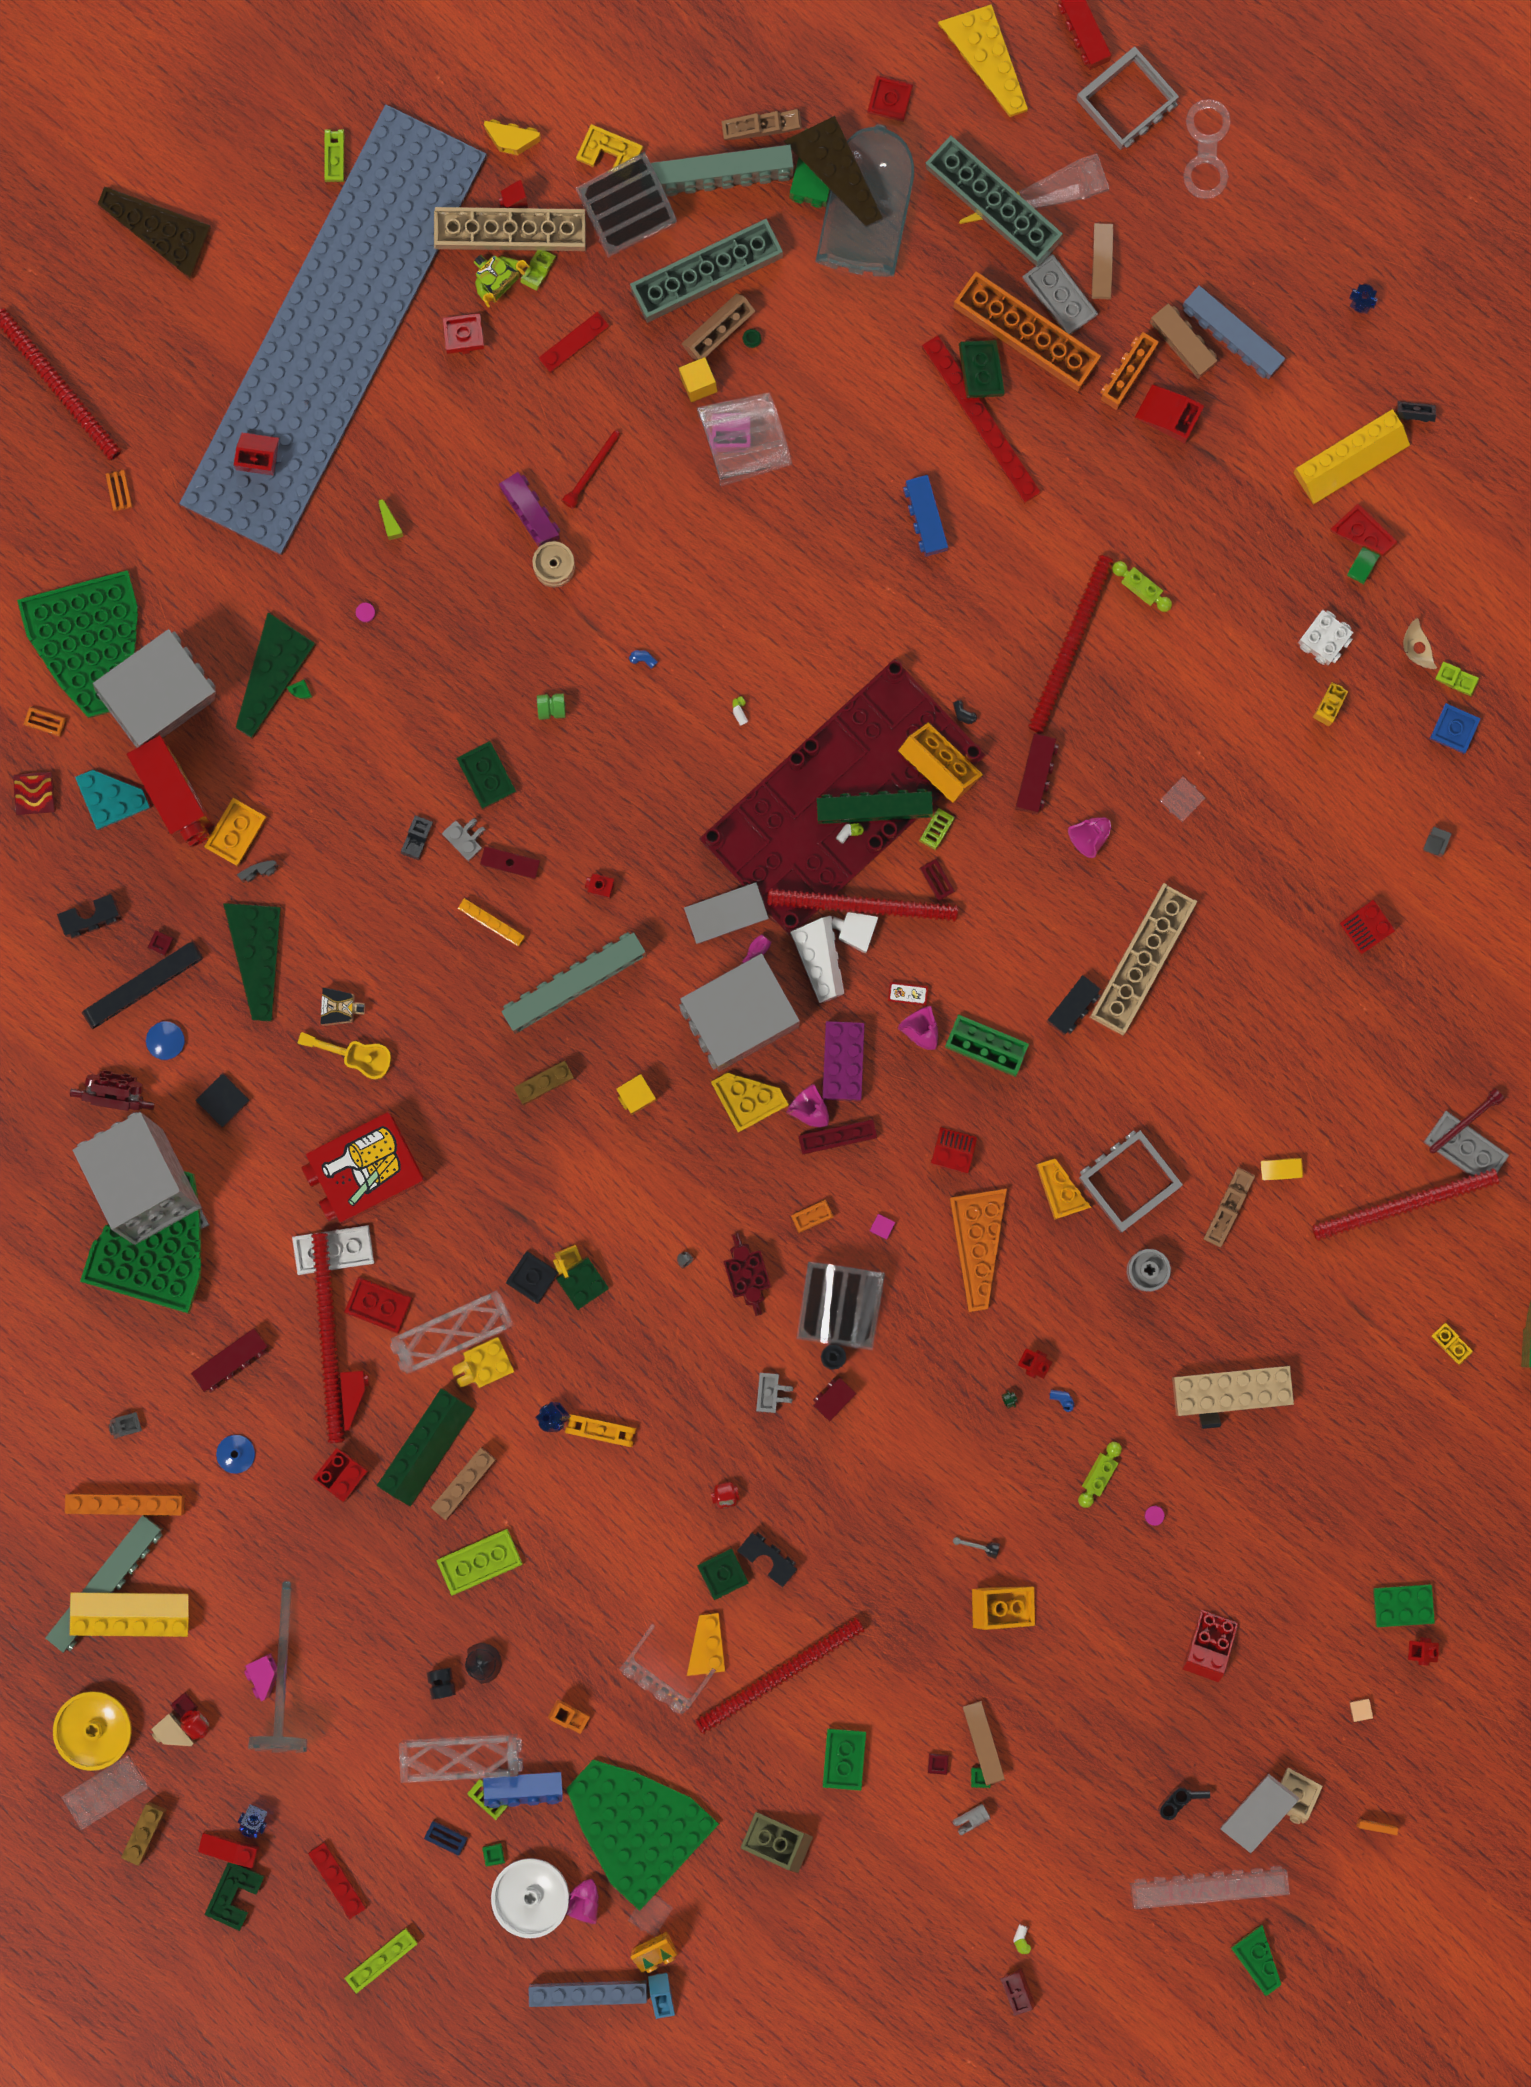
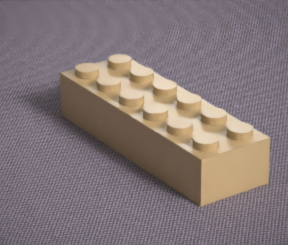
[1172,1366,1294,1416]

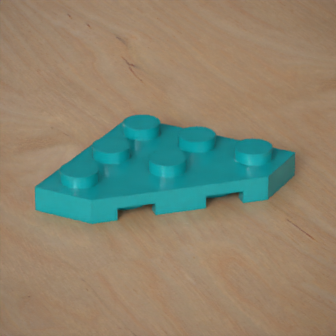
[75,770,150,830]

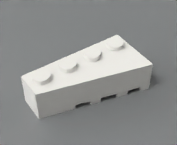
[791,916,844,1003]

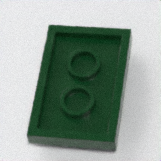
[959,340,1005,398]
[456,741,516,810]

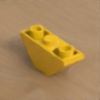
[484,120,541,155]
[1312,682,1348,726]

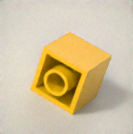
[679,357,717,402]
[616,1074,656,1115]

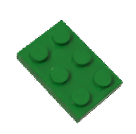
[1373,1584,1435,1627]
[822,1728,866,1791]

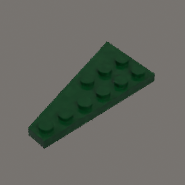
[236,613,316,738]
[223,903,281,1022]

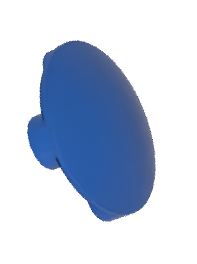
[146,1022,185,1060]

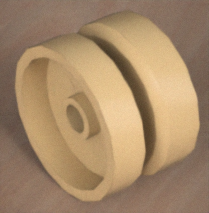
[532,541,575,588]

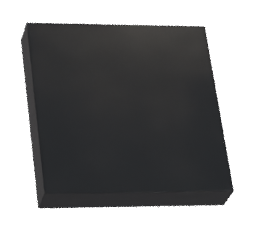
[195,1073,250,1127]
[506,1251,558,1304]

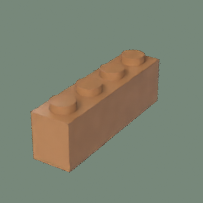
[681,293,755,360]
[1150,303,1217,379]
[431,1447,496,1520]

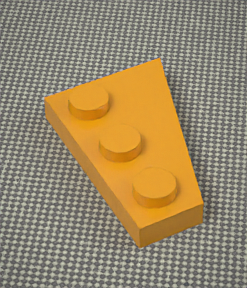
[1036,1159,1091,1220]
[687,1613,725,1676]

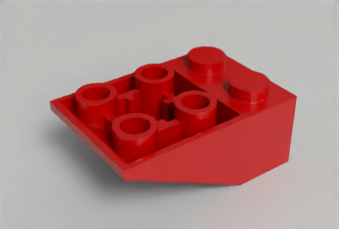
[1134,384,1204,444]
[1182,1610,1238,1682]

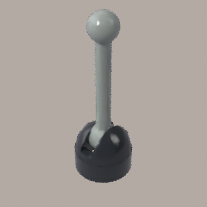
[953,1537,1000,1559]

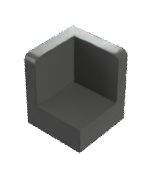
[1423,827,1451,857]

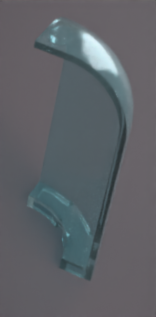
[815,124,914,277]

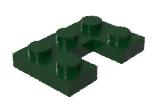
[204,1862,265,1931]

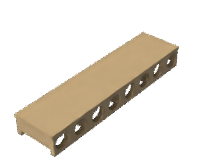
[434,207,586,251]
[1090,883,1197,1036]

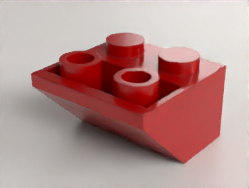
[233,432,279,476]
[313,1448,369,1502]

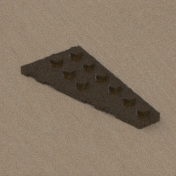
[784,116,883,228]
[98,186,211,279]

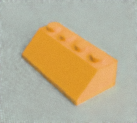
[898,722,983,803]

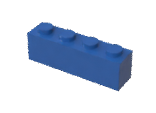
[903,475,948,557]
[483,1772,563,1808]

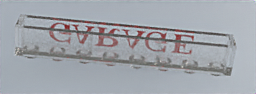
[1130,1866,1290,1909]

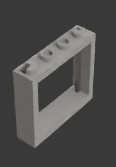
[1076,46,1179,150]
[1078,1130,1183,1233]

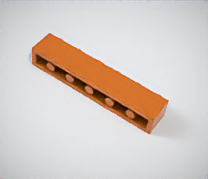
[65,1494,185,1516]

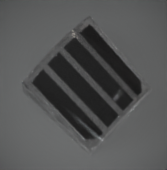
[575,152,677,258]
[796,1262,885,1350]

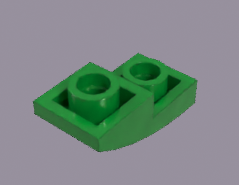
[1347,547,1381,584]

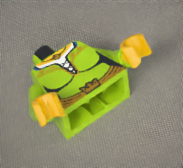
[473,255,530,307]

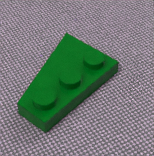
[1230,1924,1281,1996]

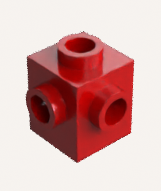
[1018,1348,1052,1379]
[1408,1637,1439,1666]

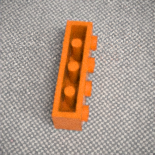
[1100,332,1159,410]

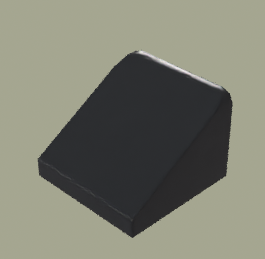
[1199,1412,1221,1429]

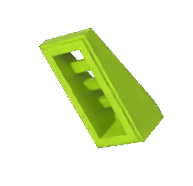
[378,499,403,540]
[919,808,955,851]
[467,1779,508,1820]

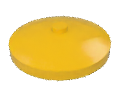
[53,1691,132,1771]

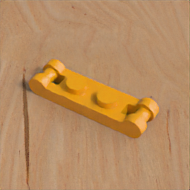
[565,1414,636,1447]

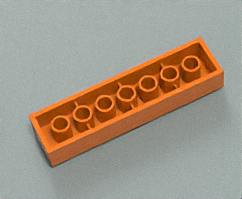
[953,271,1101,392]

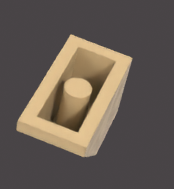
[151,1713,196,1746]

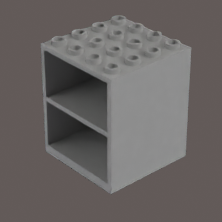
[93,629,216,748]
[679,954,800,1072]
[73,1112,202,1245]

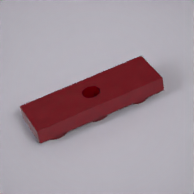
[480,846,540,880]

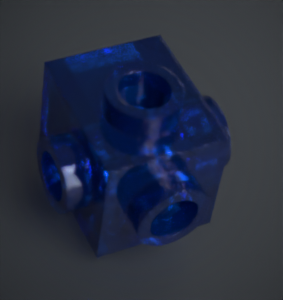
[1349,284,1378,314]
[535,1402,571,1432]
[238,1804,268,1838]

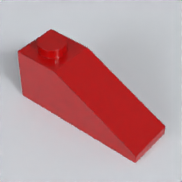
[340,1371,369,1431]
[198,1833,259,1868]

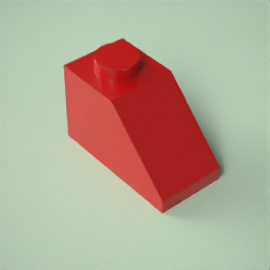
[498,180,528,208]

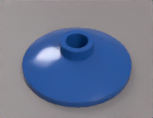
[216,1435,255,1474]

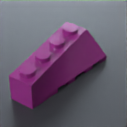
[499,472,561,547]

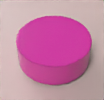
[356,603,375,622]
[1145,1506,1164,1526]

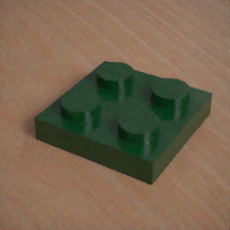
[556,1256,609,1310]
[697,1548,749,1600]

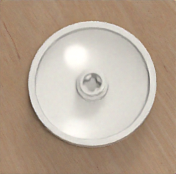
[491,1858,570,1938]

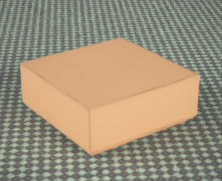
[1349,1699,1373,1722]

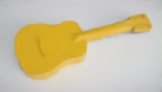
[298,1032,391,1080]

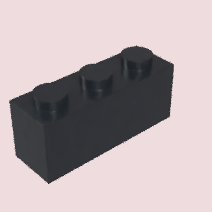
[1046,975,1101,1035]

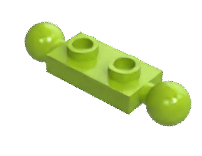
[1112,561,1172,612]
[1078,1442,1122,1508]

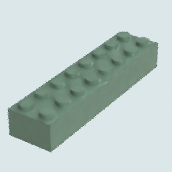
[925,135,1063,267]
[640,145,793,199]
[630,219,783,323]
[501,932,647,1034]

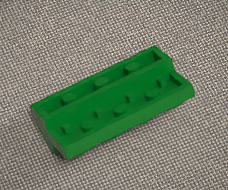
[945,1014,1029,1077]

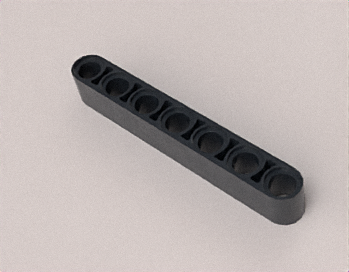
[82,941,204,1029]

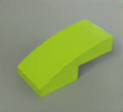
[520,250,556,291]
[1435,662,1479,697]

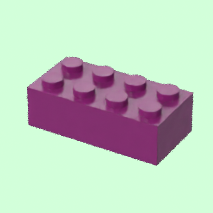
[822,1021,864,1101]

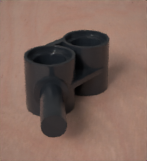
[1158,1786,1210,1820]

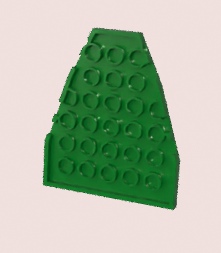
[17,570,138,718]
[80,1171,201,1314]
[566,1759,719,1911]

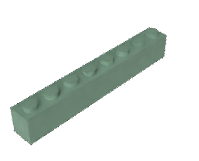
[45,1515,163,1653]

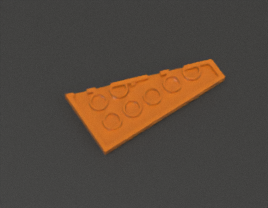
[950,1189,1007,1312]

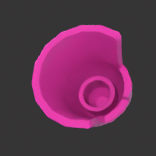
[1068,817,1111,858]
[898,1006,938,1050]
[786,1084,829,1127]
[566,1879,599,1924]

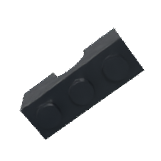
[57,894,121,939]
[737,1532,797,1588]

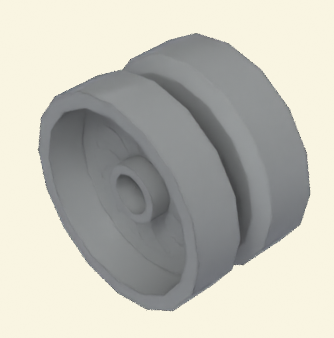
[1126,1249,1171,1292]

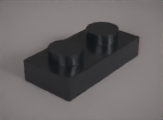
[1396,401,1436,422]

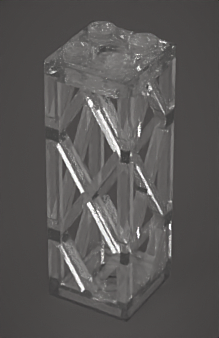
[389,1290,515,1374]
[399,1734,523,1783]

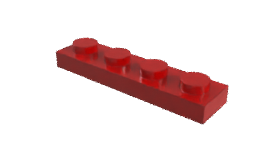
[308,1842,366,1920]

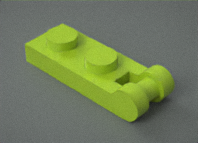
[325,129,345,182]

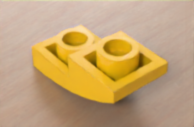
[1261,1158,1303,1180]
[1432,1323,1473,1365]

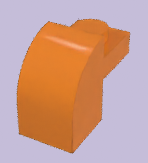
[548,1700,590,1734]

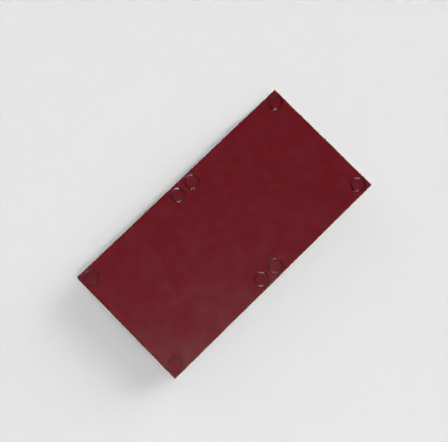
[699,659,986,936]

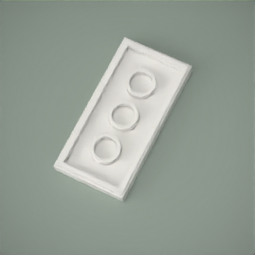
[292,1225,374,1275]

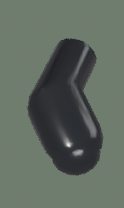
[953,700,977,724]

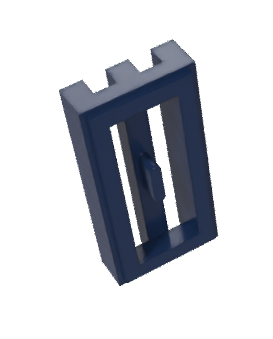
[424,1821,468,1856]

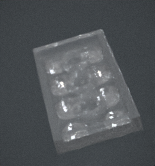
[61,1755,149,1830]

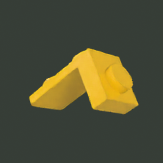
[553,1245,582,1278]

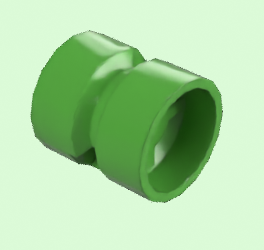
[537,693,566,720]

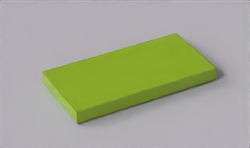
[436,1529,523,1596]

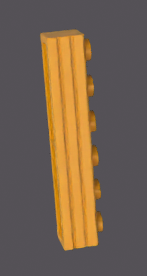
[458,898,525,947]

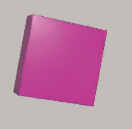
[870,1214,895,1240]

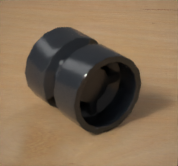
[821,1345,846,1370]
[426,1668,456,1700]

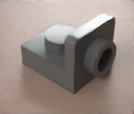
[109,1412,142,1439]

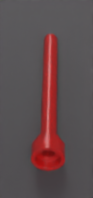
[561,430,620,509]

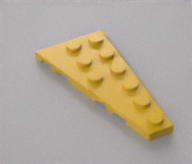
[938,4,1028,117]

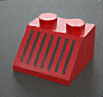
[1339,900,1395,955]
[930,1127,977,1174]

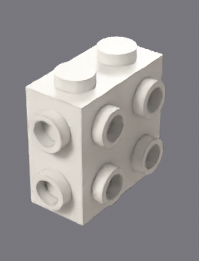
[1298,610,1353,665]

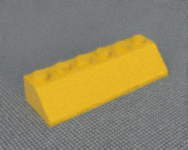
[1293,409,1410,505]
[69,1592,189,1637]

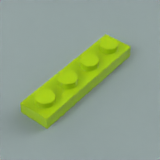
[344,1928,418,1994]

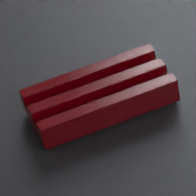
[919,859,955,902]

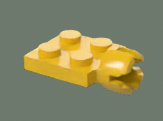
[452,1337,514,1388]

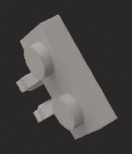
[442,818,485,862]
[756,1373,793,1413]

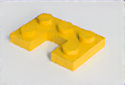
[576,124,643,182]

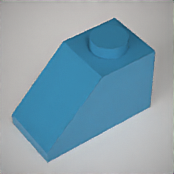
[648,1973,675,2019]

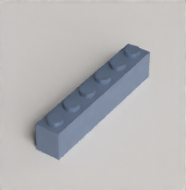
[1182,286,1285,380]
[529,1980,647,2007]

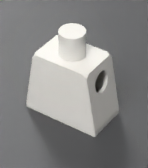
[832,912,878,953]

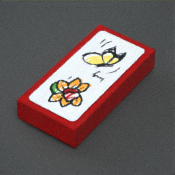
[888,982,928,1006]

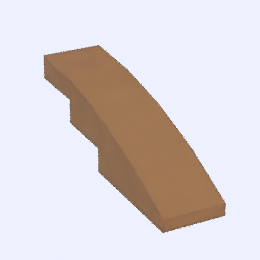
[722,109,802,140]
[1092,223,1113,299]
[1204,1167,1255,1247]
[963,1702,1005,1786]

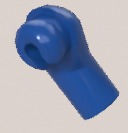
[629,650,658,669]
[1049,1390,1075,1412]

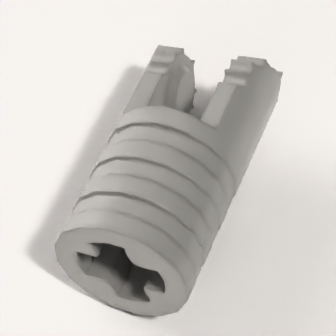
[952,1804,991,1835]

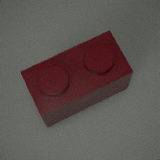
[813,1378,856,1422]

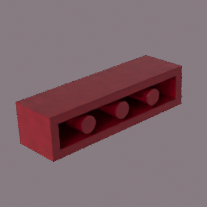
[1015,733,1059,815]
[191,1328,269,1393]

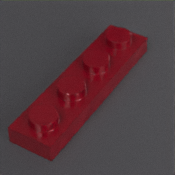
[798,1119,877,1155]

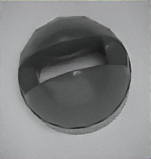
[677,1251,694,1269]

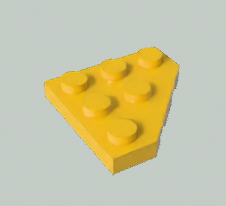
[711,1073,789,1133]

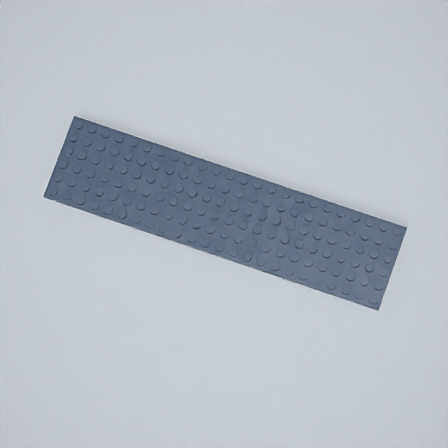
[179,104,487,555]

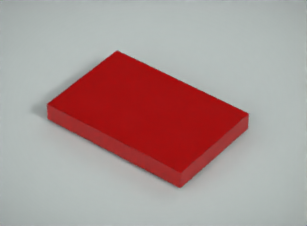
[344,1277,412,1334]

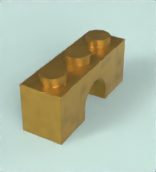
[513,1061,574,1106]
[121,1802,166,1866]

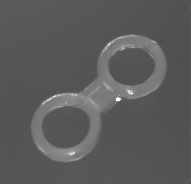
[1183,99,1231,199]

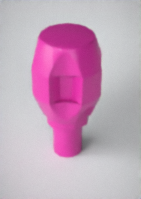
[742,935,771,963]

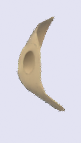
[1403,618,1437,669]

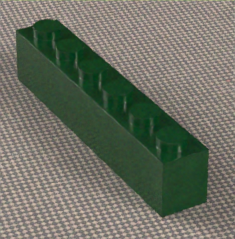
[817,789,933,824]

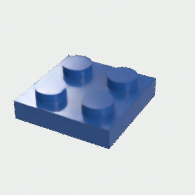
[1429,703,1481,754]

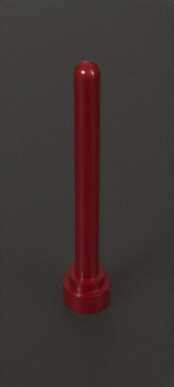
[1429,1089,1504,1154]

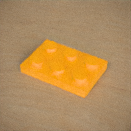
[204,798,267,867]

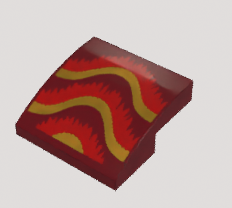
[13,772,55,815]

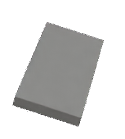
[1022,254,1098,335]
[684,883,769,944]
[1424,1111,1509,1177]
[1220,1774,1299,1853]

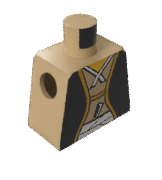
[320,988,365,1026]

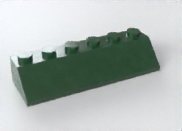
[377,1388,475,1507]

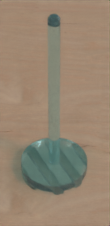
[248,1581,307,1753]

